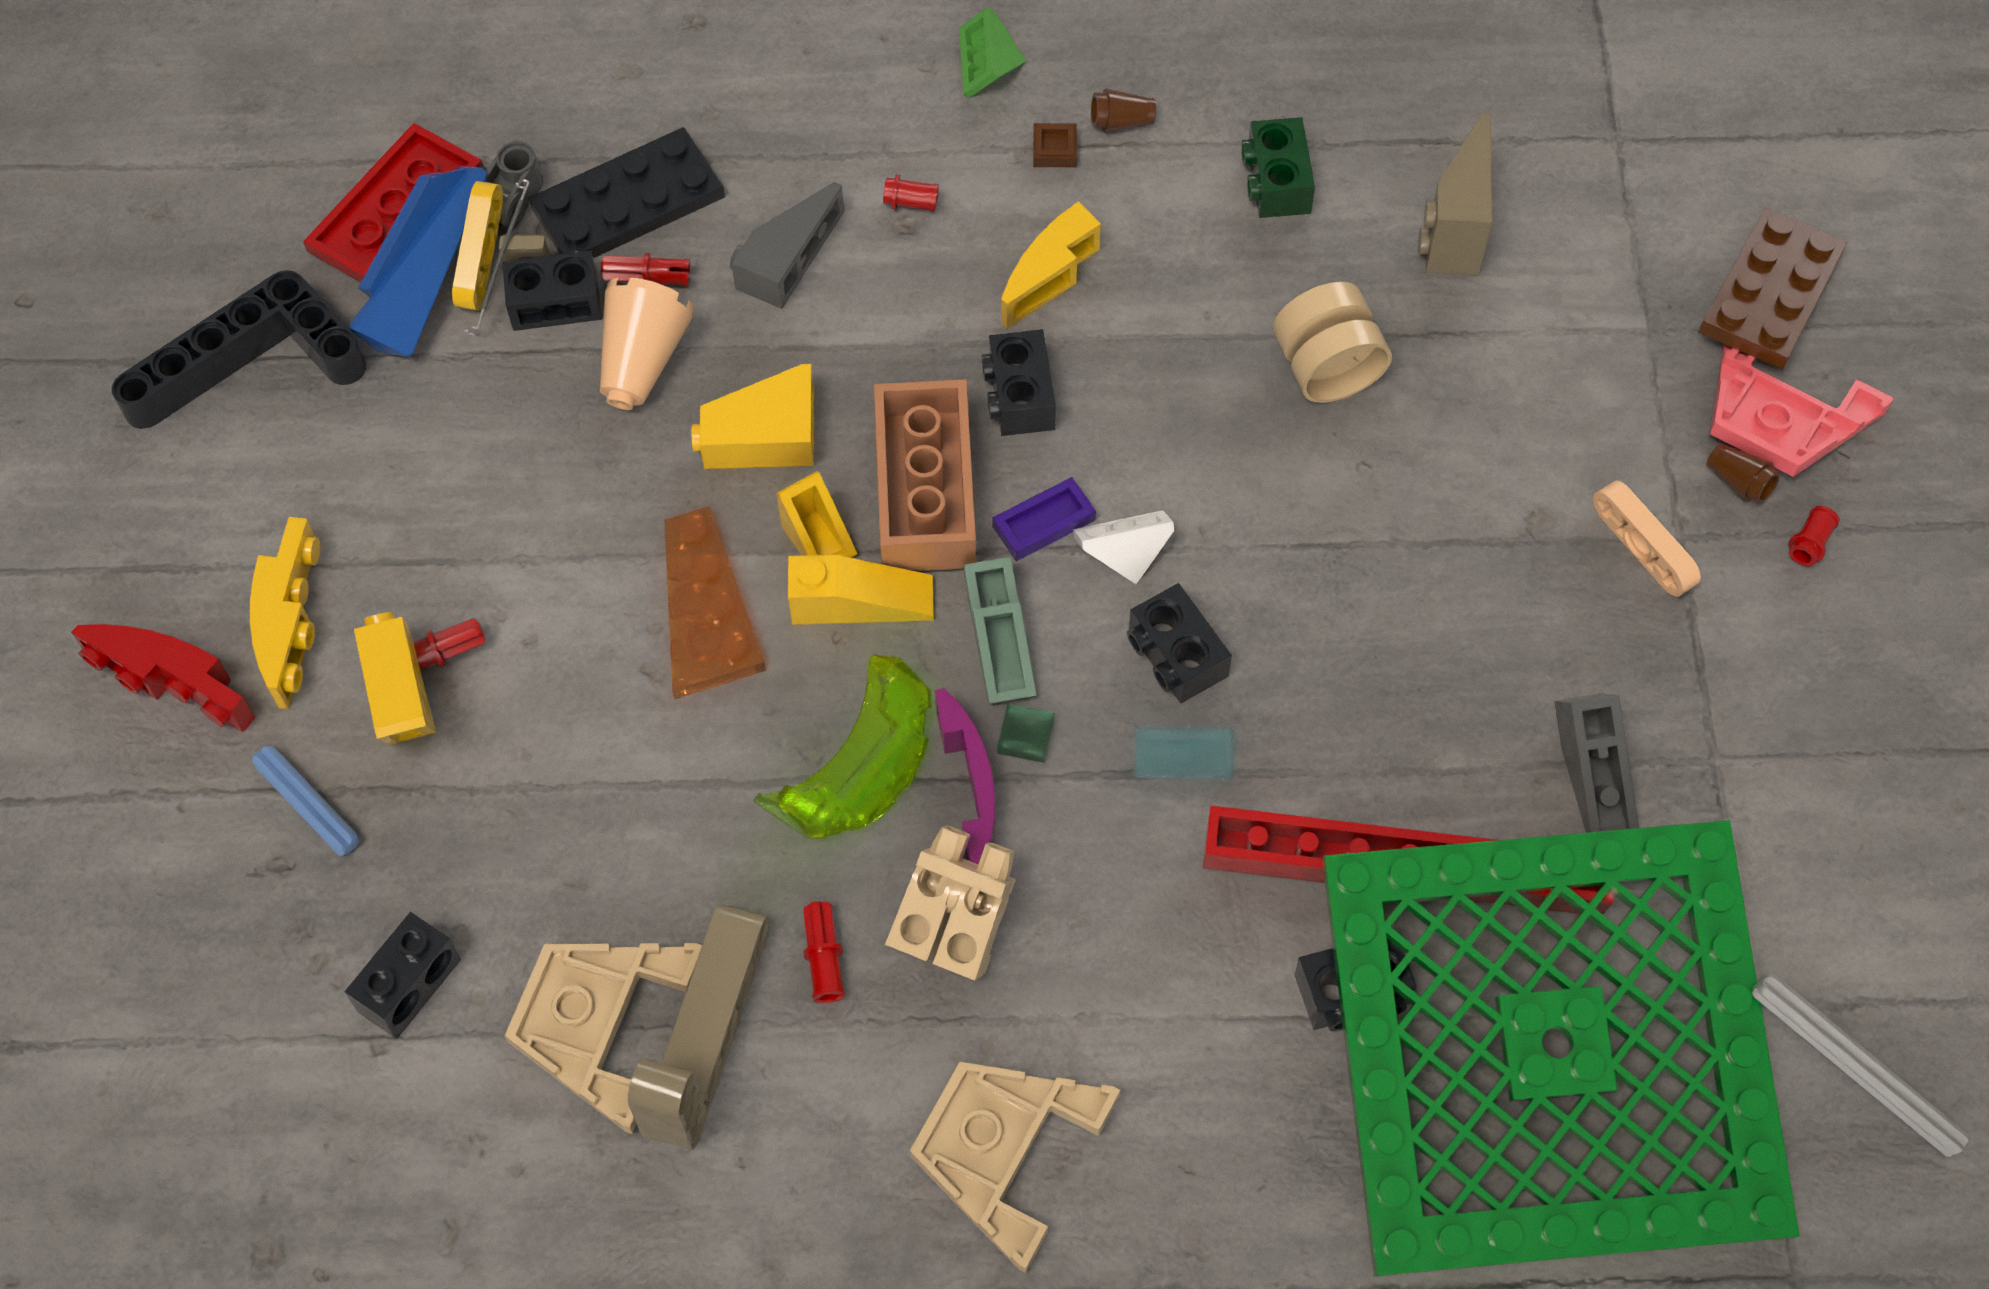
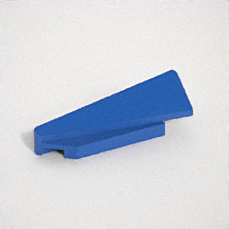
[349,166,488,357]

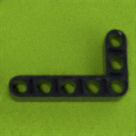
[112,270,366,429]

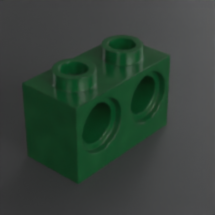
[1241,117,1315,218]

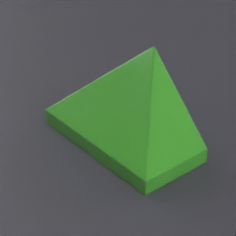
[959,7,1027,98]

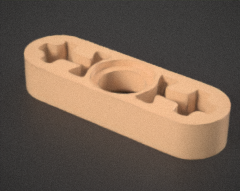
[1593,480,1701,597]

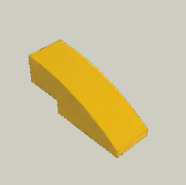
[1001,201,1101,329]

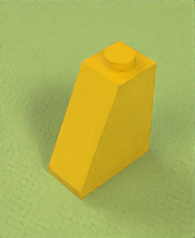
[692,364,814,469]
[354,612,437,745]

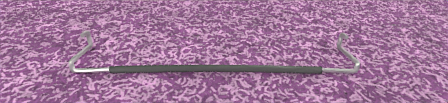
[465,179,529,336]

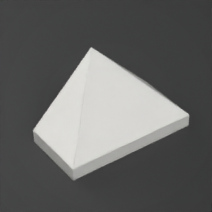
[1073,510,1174,584]

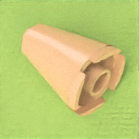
[600,278,695,410]

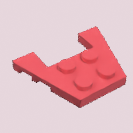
[1710,344,1894,477]

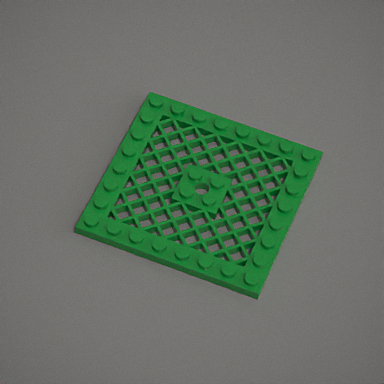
[1322,820,1800,1277]

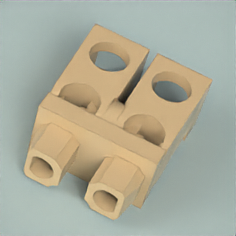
[885,825,1016,981]

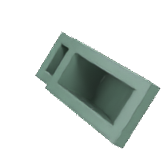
[963,557,1037,704]

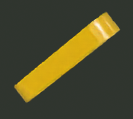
[452,181,503,311]

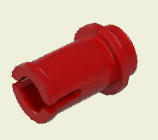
[883,174,939,212]
[1788,505,1840,566]

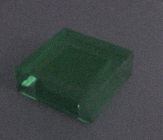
[997,704,1055,763]

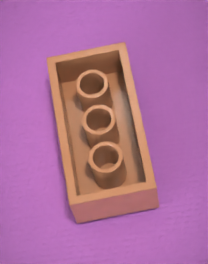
[874,379,976,571]

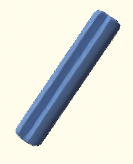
[252,745,360,856]

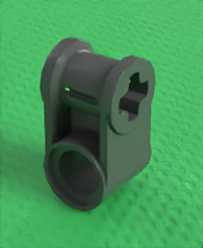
[485,141,543,228]

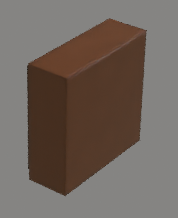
[1033,123,1077,167]

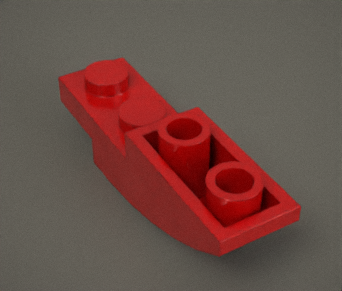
[71,624,255,732]

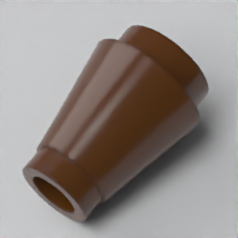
[1091,88,1156,132]
[1706,443,1780,504]

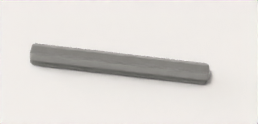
[1752,973,1969,1157]

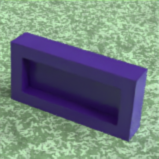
[992,477,1096,561]

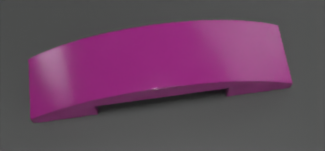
[935,688,995,864]

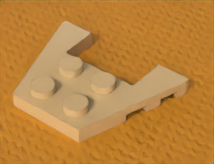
[505,943,702,1134]
[910,1062,1121,1274]

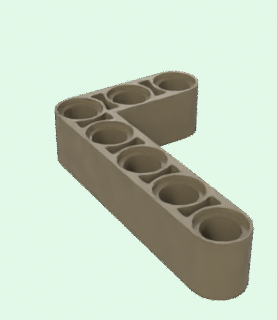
[628,904,769,1150]

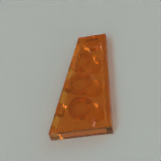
[665,506,766,700]

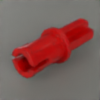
[600,253,691,287]
[413,618,486,670]
[803,901,845,1003]

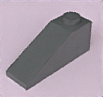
[730,182,844,309]
[1554,693,1639,833]

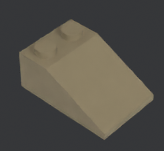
[1418,114,1492,275]

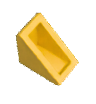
[776,471,858,558]

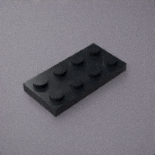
[528,127,725,258]

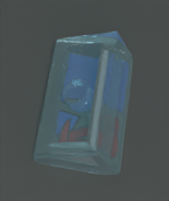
[1134,726,1233,778]

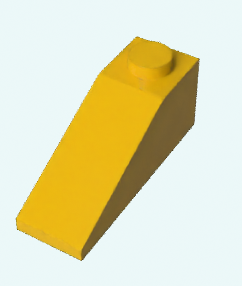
[788,555,934,625]

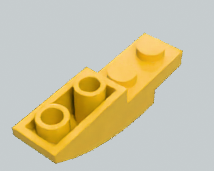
[250,517,321,709]

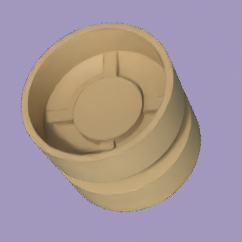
[1273,282,1392,403]

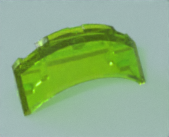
[753,654,932,839]

